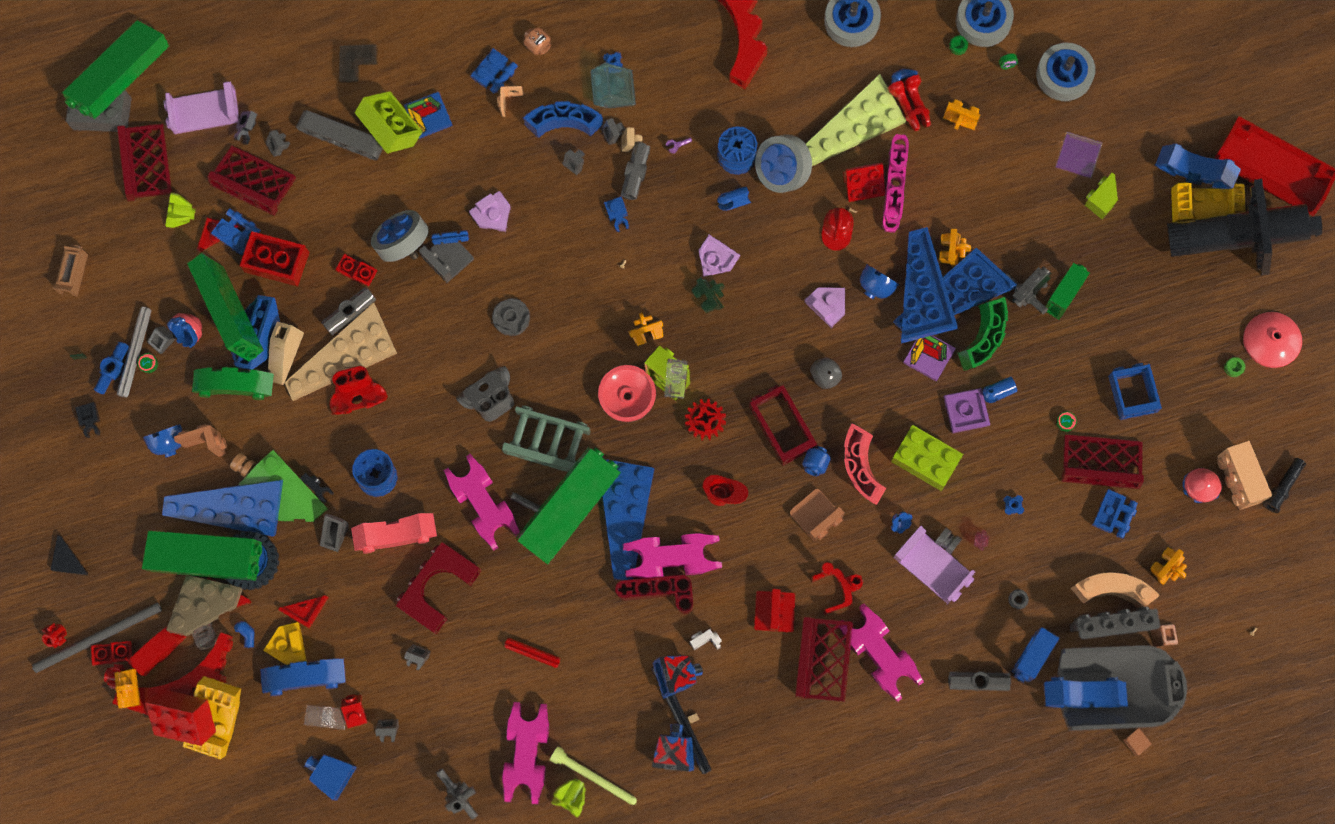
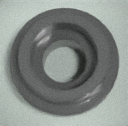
[1008,589,1029,609]

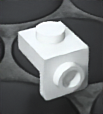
[690,629,722,650]

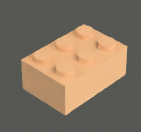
[1217,441,1272,510]

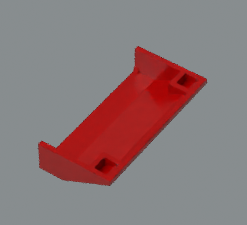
[1214,116,1335,217]

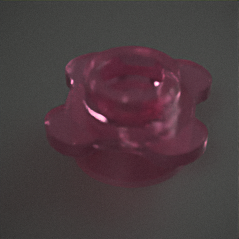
[974,530,989,551]

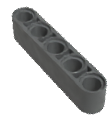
[296,110,383,161]

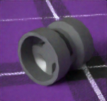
[935,528,962,555]

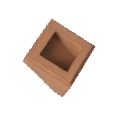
[1150,624,1178,647]
[1123,728,1151,756]

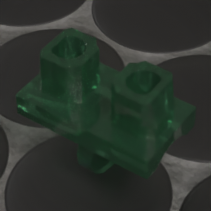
[691,277,725,313]

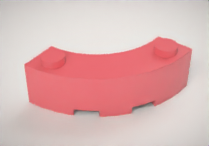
[844,423,886,505]
[351,513,437,553]

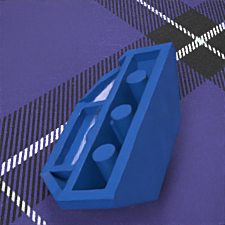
[231,295,280,370]

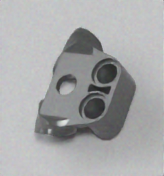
[456,366,514,422]

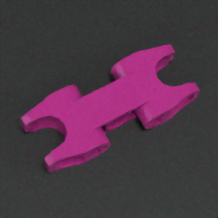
[882,134,909,233]
[443,453,520,551]
[623,533,722,579]
[840,603,924,702]
[502,702,549,804]

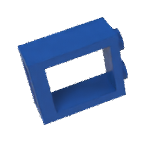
[1108,363,1162,420]
[1011,627,1059,683]

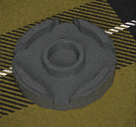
[492,298,530,336]

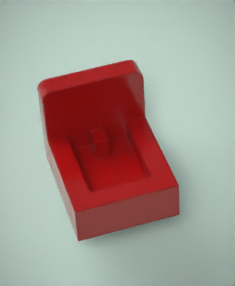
[341,694,367,728]

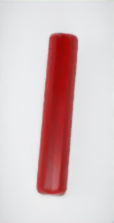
[504,638,561,668]

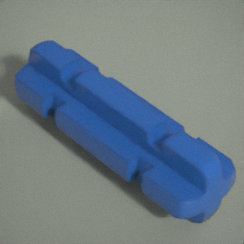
[432,230,469,245]

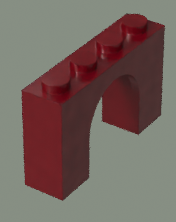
[396,542,482,635]

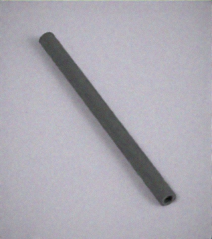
[32,602,162,673]

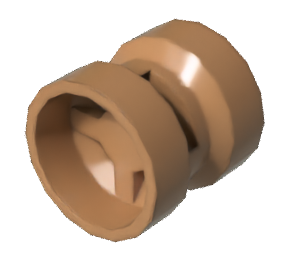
[230,453,257,478]

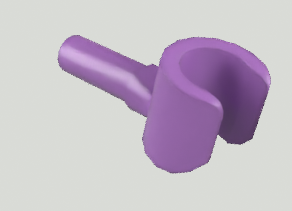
[666,138,692,153]

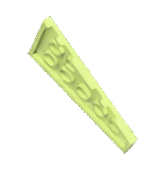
[806,75,906,166]

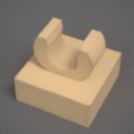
[622,127,642,152]

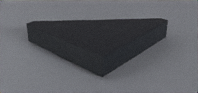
[51,535,88,576]

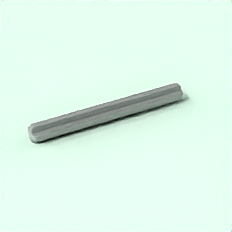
[117,307,151,397]

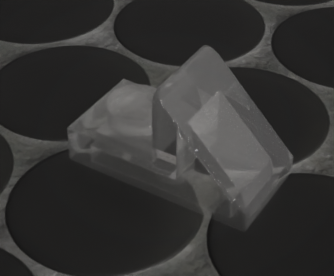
[664,359,688,399]
[304,705,346,730]

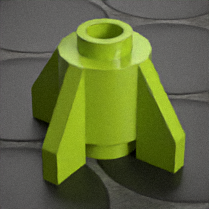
[165,193,195,228]
[551,779,586,817]

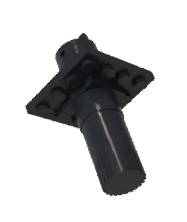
[1167,179,1322,276]

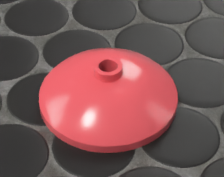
[1243,312,1302,368]
[598,365,656,422]

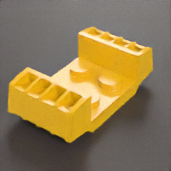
[1171,183,1246,222]
[183,676,241,759]

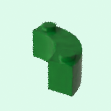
[958,297,1008,371]
[192,367,274,400]

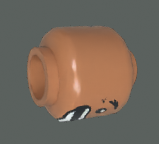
[524,28,551,55]

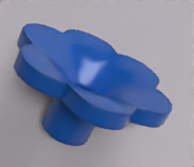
[891,511,912,534]

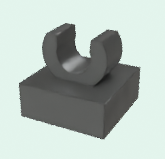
[602,119,625,145]
[266,130,290,157]
[563,149,585,175]
[404,644,431,670]
[375,719,399,742]

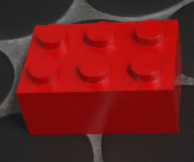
[240,231,310,287]
[145,689,216,746]

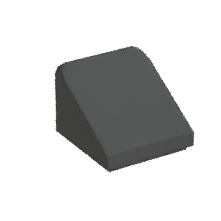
[147,326,176,354]

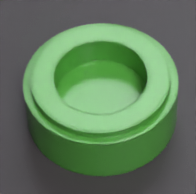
[1224,357,1245,377]

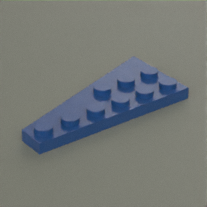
[901,227,957,343]
[894,248,1017,331]
[603,459,655,580]
[162,479,283,537]

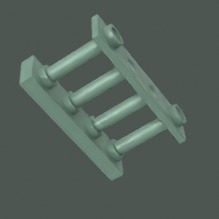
[502,406,591,472]

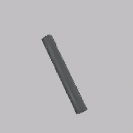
[510,493,541,512]

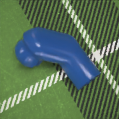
[891,69,918,84]
[234,621,255,648]

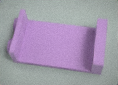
[164,82,239,134]
[894,526,975,604]

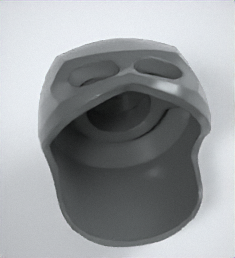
[810,357,842,389]

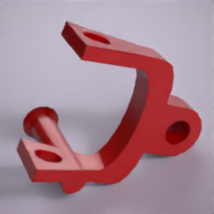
[811,562,863,615]

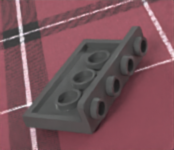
[1069,607,1160,639]

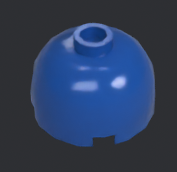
[860,264,899,299]
[143,424,183,458]

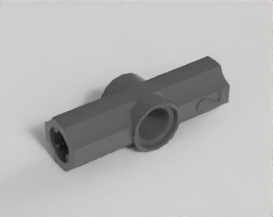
[621,142,650,200]
[321,287,376,335]
[948,672,1011,691]

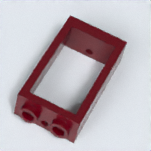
[749,385,817,466]

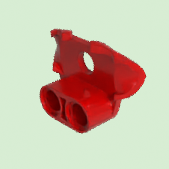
[330,366,388,415]

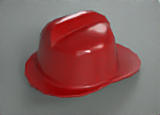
[822,208,854,251]
[703,475,749,506]

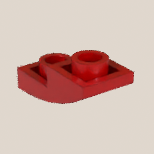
[335,254,378,287]
[91,641,132,666]

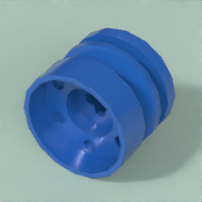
[718,126,757,175]
[352,449,398,497]

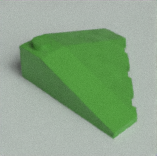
[239,450,328,522]

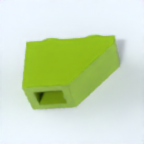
[1085,173,1118,219]

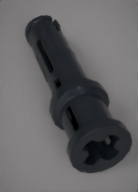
[1263,458,1306,513]

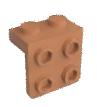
[174,424,227,457]
[790,489,844,541]

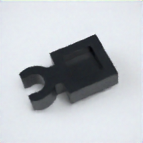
[75,402,100,438]

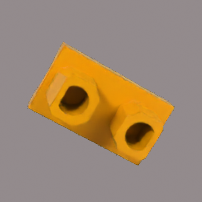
[943,99,980,130]
[939,229,971,267]
[628,312,663,346]
[1151,547,1187,585]
[115,669,140,709]

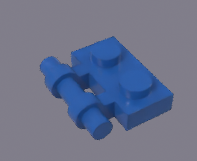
[471,48,518,94]
[211,208,261,256]
[1092,489,1138,539]

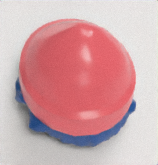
[167,313,202,348]
[1182,468,1222,503]

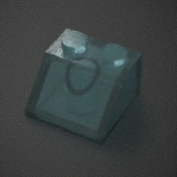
[590,63,636,108]

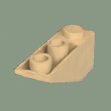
[268,321,304,385]

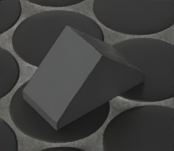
[320,514,349,552]

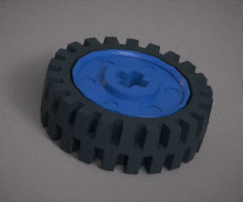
[225,531,279,590]

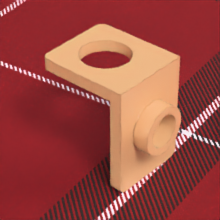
[497,86,523,117]

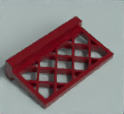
[117,124,172,201]
[207,146,296,216]
[1061,434,1144,489]
[795,617,853,702]

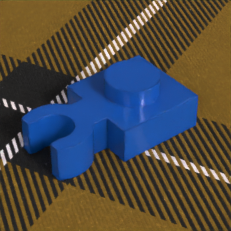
[604,197,629,232]

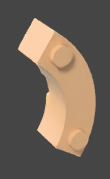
[1071,573,1160,608]

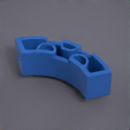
[523,101,603,138]
[1155,144,1241,189]
[260,659,345,696]
[1044,677,1128,709]

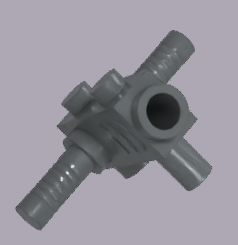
[1006,266,1052,314]
[436,768,478,820]

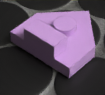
[469,191,511,232]
[699,235,741,277]
[804,288,845,328]

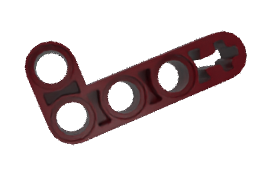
[615,575,694,615]

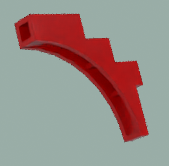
[718,0,768,89]
[112,633,233,715]

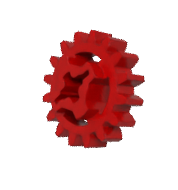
[685,399,726,441]

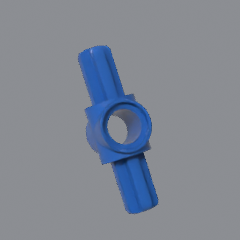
[94,342,129,394]

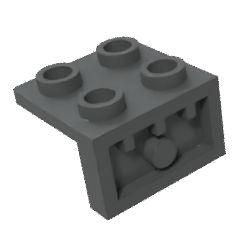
[419,242,474,283]

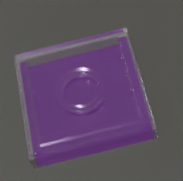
[1055,132,1102,178]

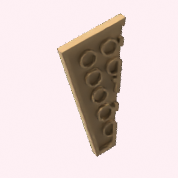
[285,302,397,401]

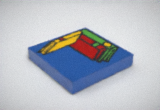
[405,92,453,139]

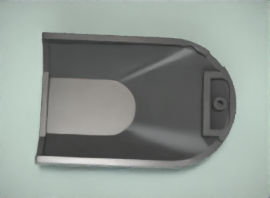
[1058,646,1187,731]

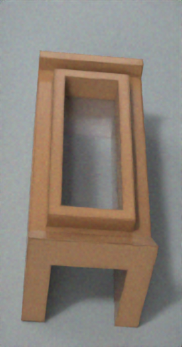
[52,245,88,297]

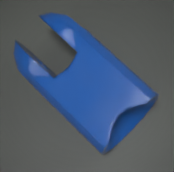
[717,186,751,211]
[983,376,1017,403]

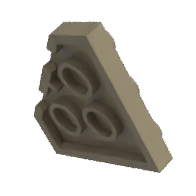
[167,575,243,636]

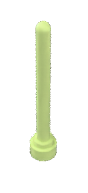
[550,747,637,805]

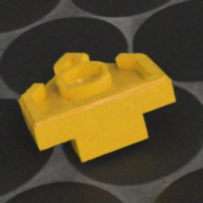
[263,622,307,665]

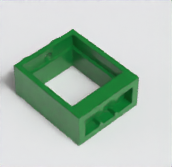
[1045,263,1090,320]

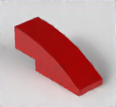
[127,626,187,676]

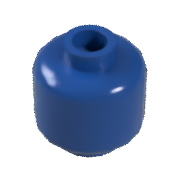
[802,446,830,476]

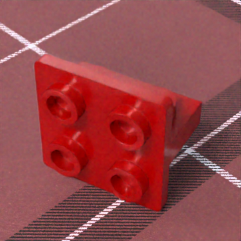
[843,163,885,202]
[754,589,795,633]

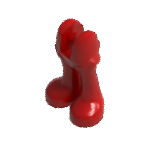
[888,75,931,132]

